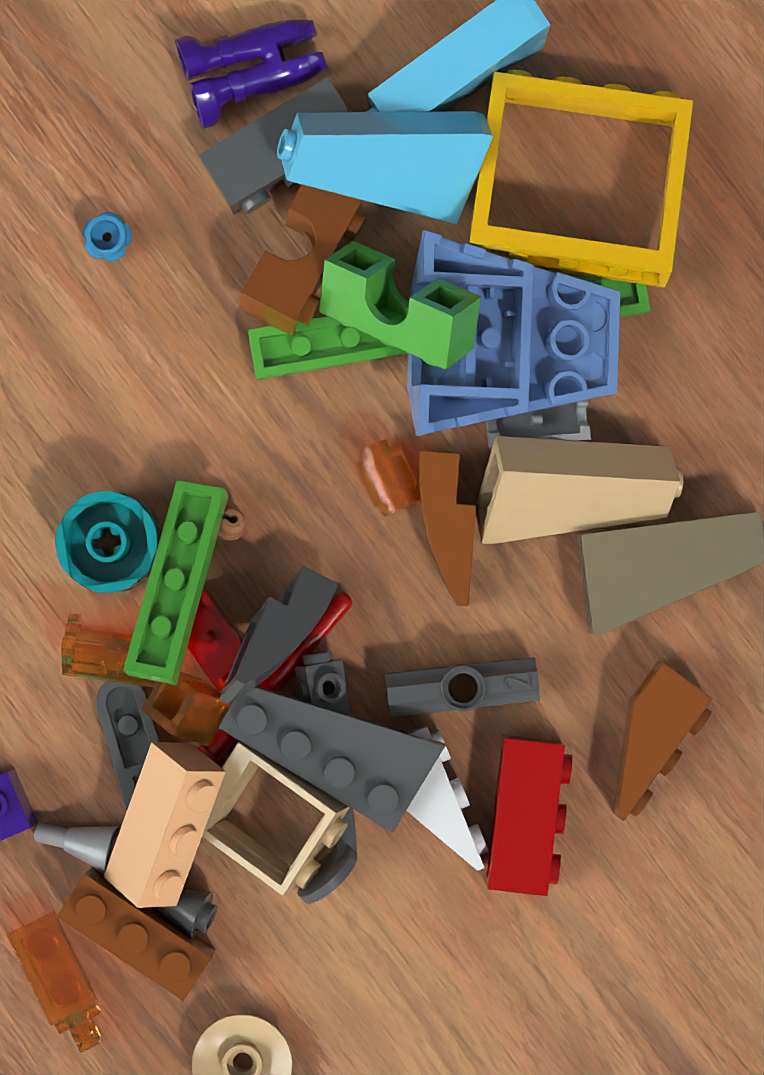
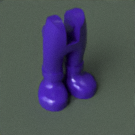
[175,20,328,129]

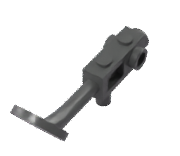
[295,651,377,904]

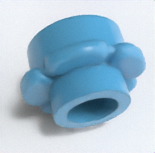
[83,212,132,262]

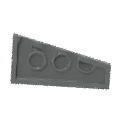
[218,686,446,833]

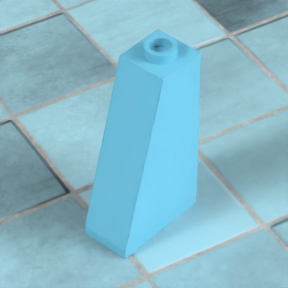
[366,0,550,112]
[277,111,493,224]

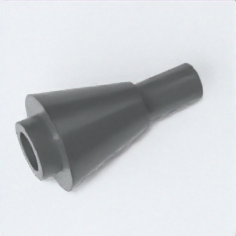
[153,888,218,939]

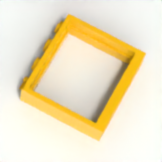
[469,69,693,288]

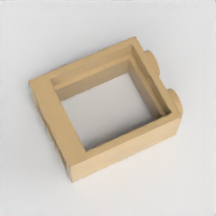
[202,742,350,896]

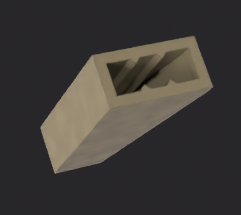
[577,511,764,635]

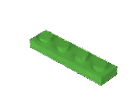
[123,480,228,685]

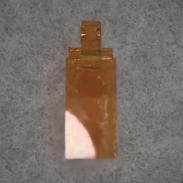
[7,911,102,1053]

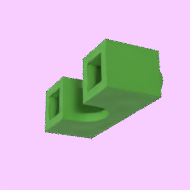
[319,241,481,370]

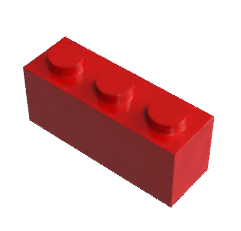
[485,735,573,896]

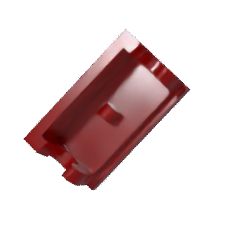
[187,585,243,692]

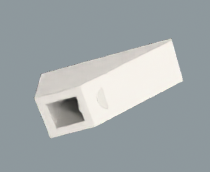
[405,724,489,871]

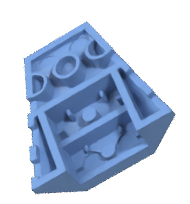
[407,230,620,436]

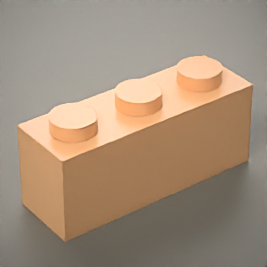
[103,742,226,908]

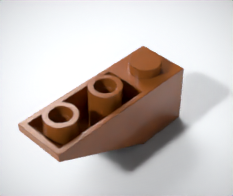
[613,661,713,821]

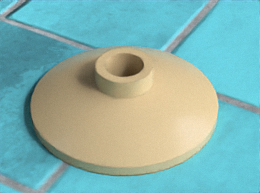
[192,1014,292,1075]

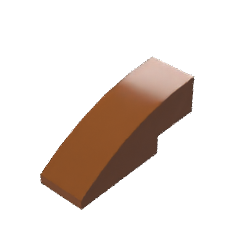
[419,451,476,606]

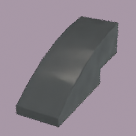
[219,566,339,704]

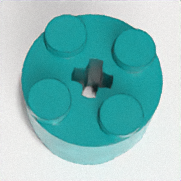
[55,491,162,593]

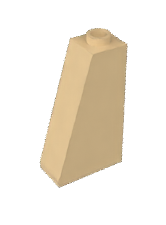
[476,436,683,544]

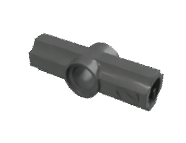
[385,657,540,717]

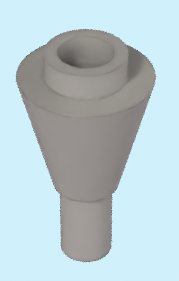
[34,822,121,873]

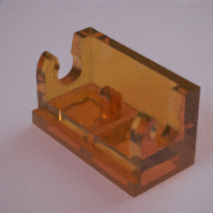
[61,613,163,688]

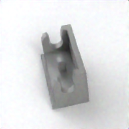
[485,400,591,450]

